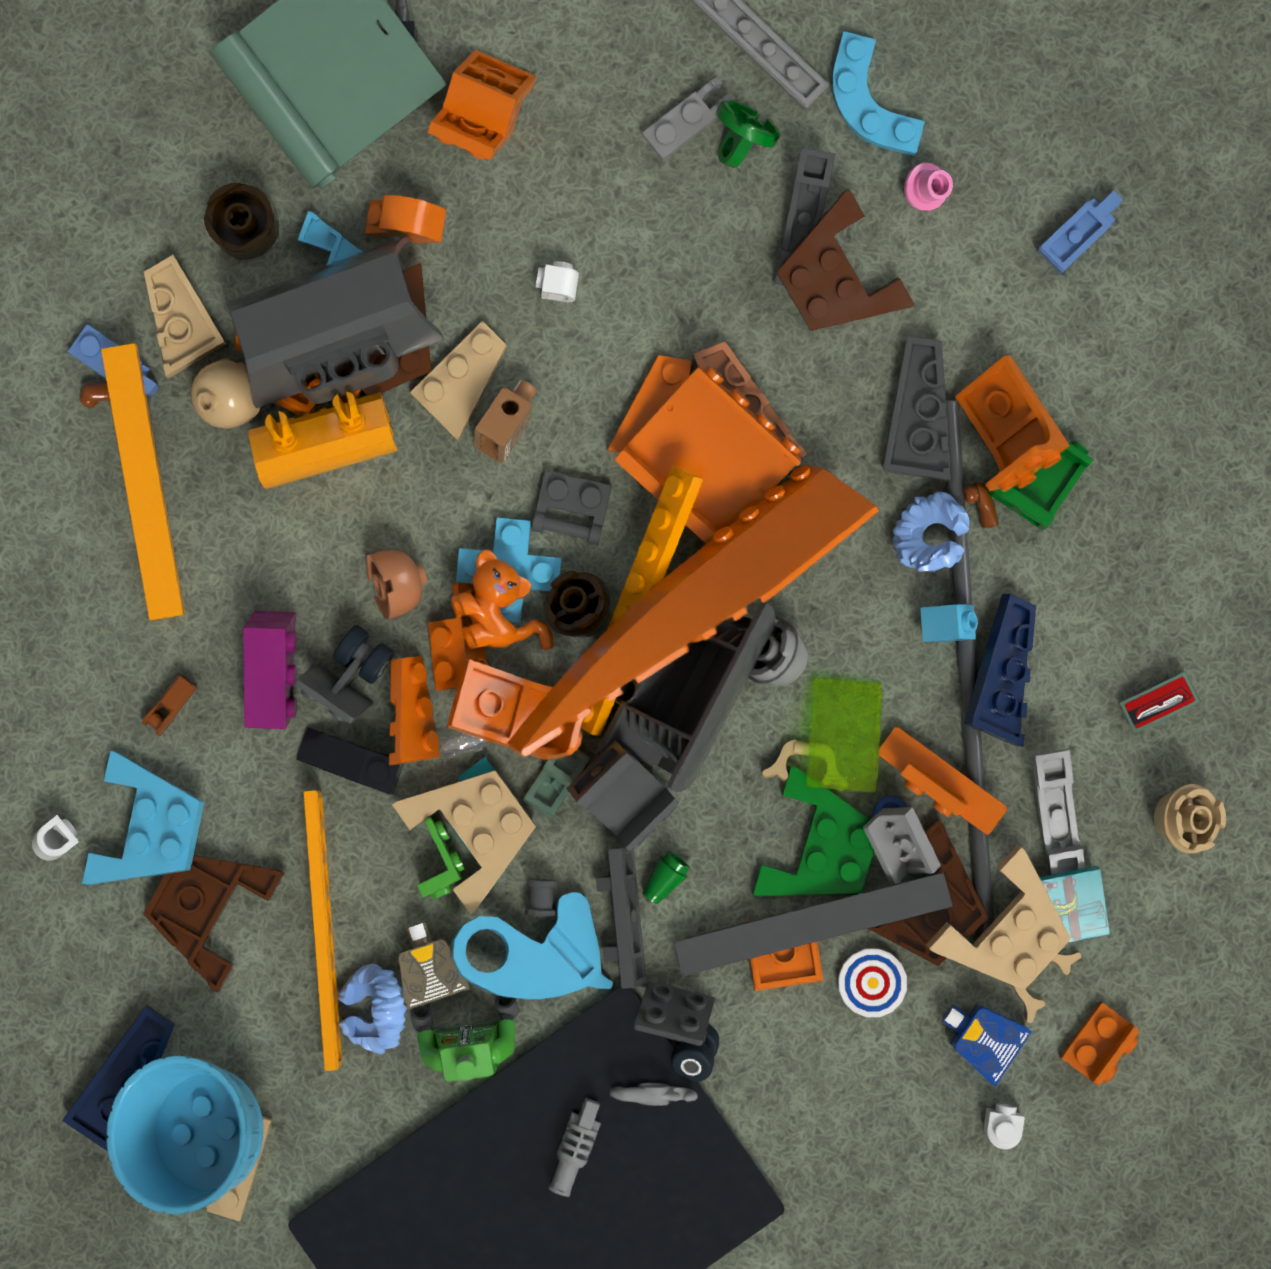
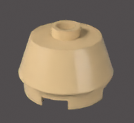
[1154,784,1226,853]

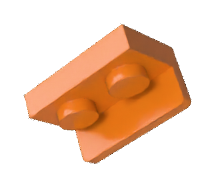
[1060,1001,1140,1086]

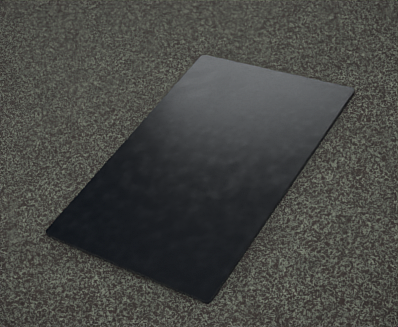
[288,986,785,1269]

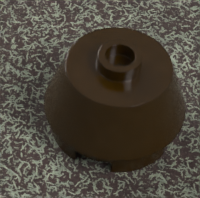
[543,571,610,638]

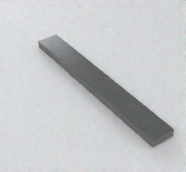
[674,872,953,976]

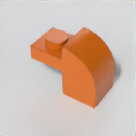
[365,195,446,244]

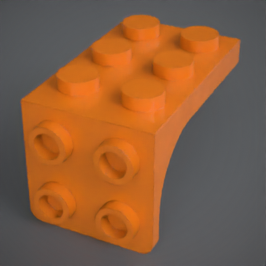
[955,355,1070,492]
[447,659,583,761]

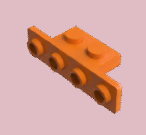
[428,583,488,691]
[877,727,1008,835]

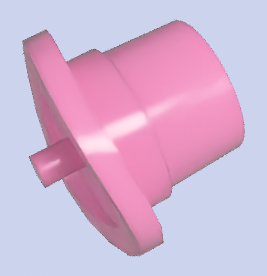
[904,163,953,211]

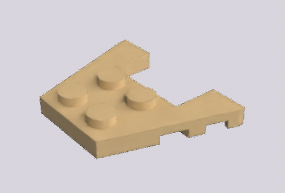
[392,770,536,915]
[926,844,1071,990]

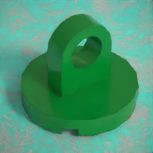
[716,100,781,168]

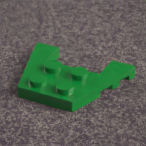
[753,766,874,896]

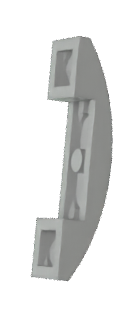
[1034,748,1085,875]

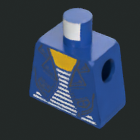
[942,1003,1032,1087]

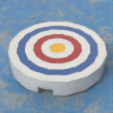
[838,948,907,1017]

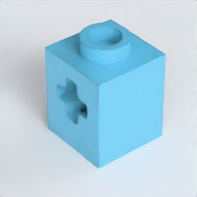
[920,604,978,642]

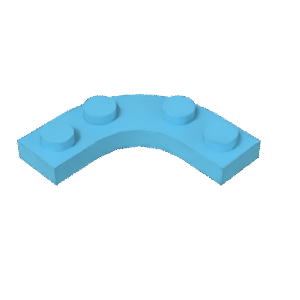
[832,31,925,156]

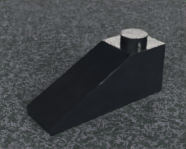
[296,727,404,794]

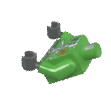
[411,996,519,1082]

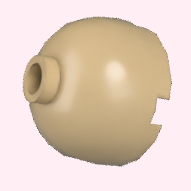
[190,358,260,429]

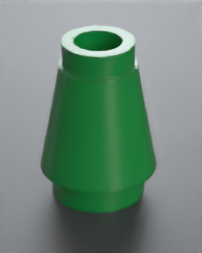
[642,851,690,905]

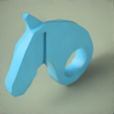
[451,892,613,999]

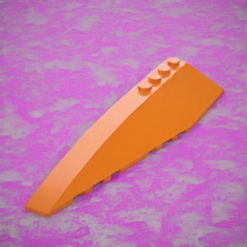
[507,465,879,757]

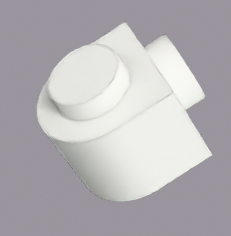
[536,262,579,302]
[32,815,79,861]
[984,1103,1025,1149]

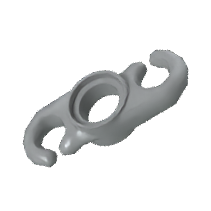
[610,1083,698,1105]

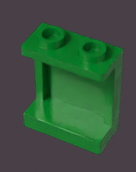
[988,441,1093,531]

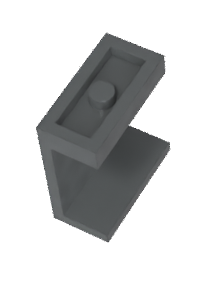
[566,739,679,851]

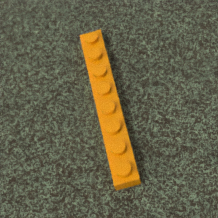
[581,466,703,736]

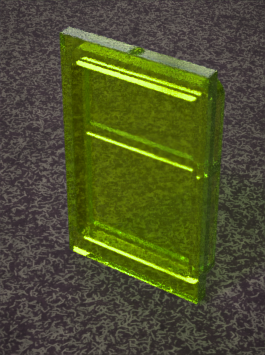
[806,678,882,793]

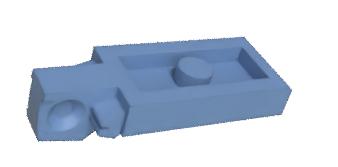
[1037,191,1123,275]
[68,324,160,398]

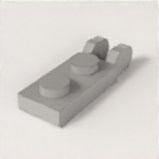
[642,77,736,161]

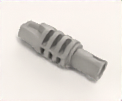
[549,1097,601,1197]

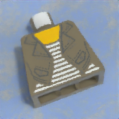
[398,922,472,1010]

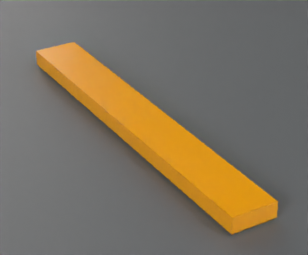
[101,343,185,621]
[303,790,343,1071]

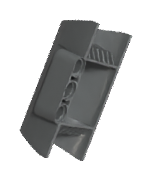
[223,235,444,408]
[597,602,775,792]

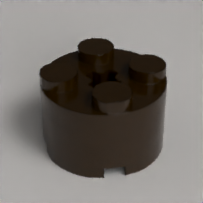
[204,183,279,260]

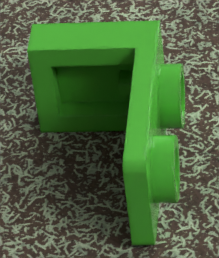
[417,816,465,900]

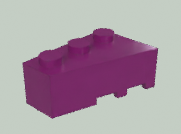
[243,610,297,729]

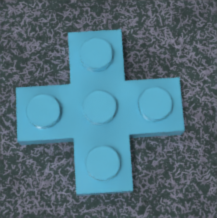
[456,518,562,623]

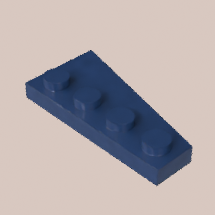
[963,594,1036,747]
[62,1004,175,1151]

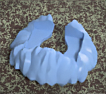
[891,491,970,572]
[337,964,407,1054]

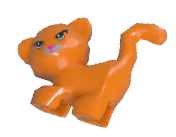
[451,549,553,650]

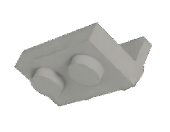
[864,807,941,884]

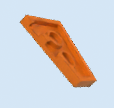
[608,355,692,453]
[389,656,440,766]

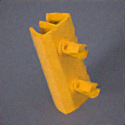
[248,391,398,489]

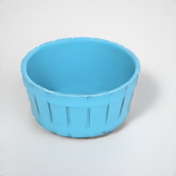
[107,1056,264,1214]

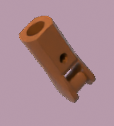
[141,674,197,736]

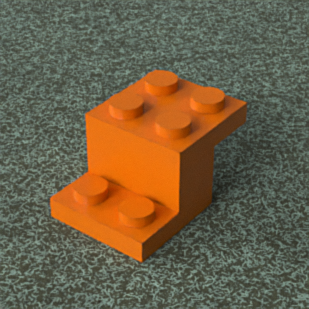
[428,49,537,160]

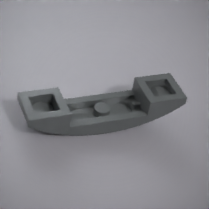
[775,147,836,286]

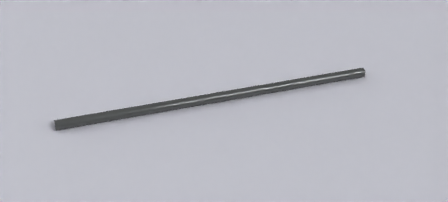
[946,400,994,938]

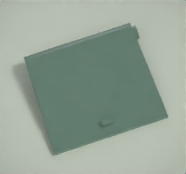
[209,0,448,190]

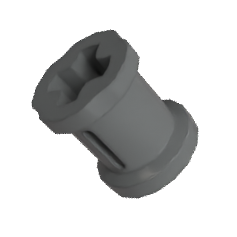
[525,879,558,916]

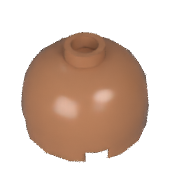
[366,549,427,619]

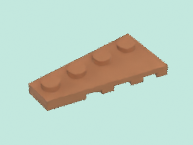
[693,342,808,459]

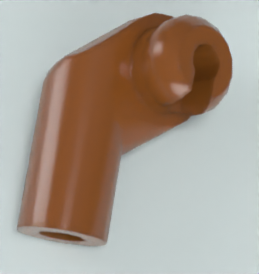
[80,381,110,407]
[963,482,999,529]

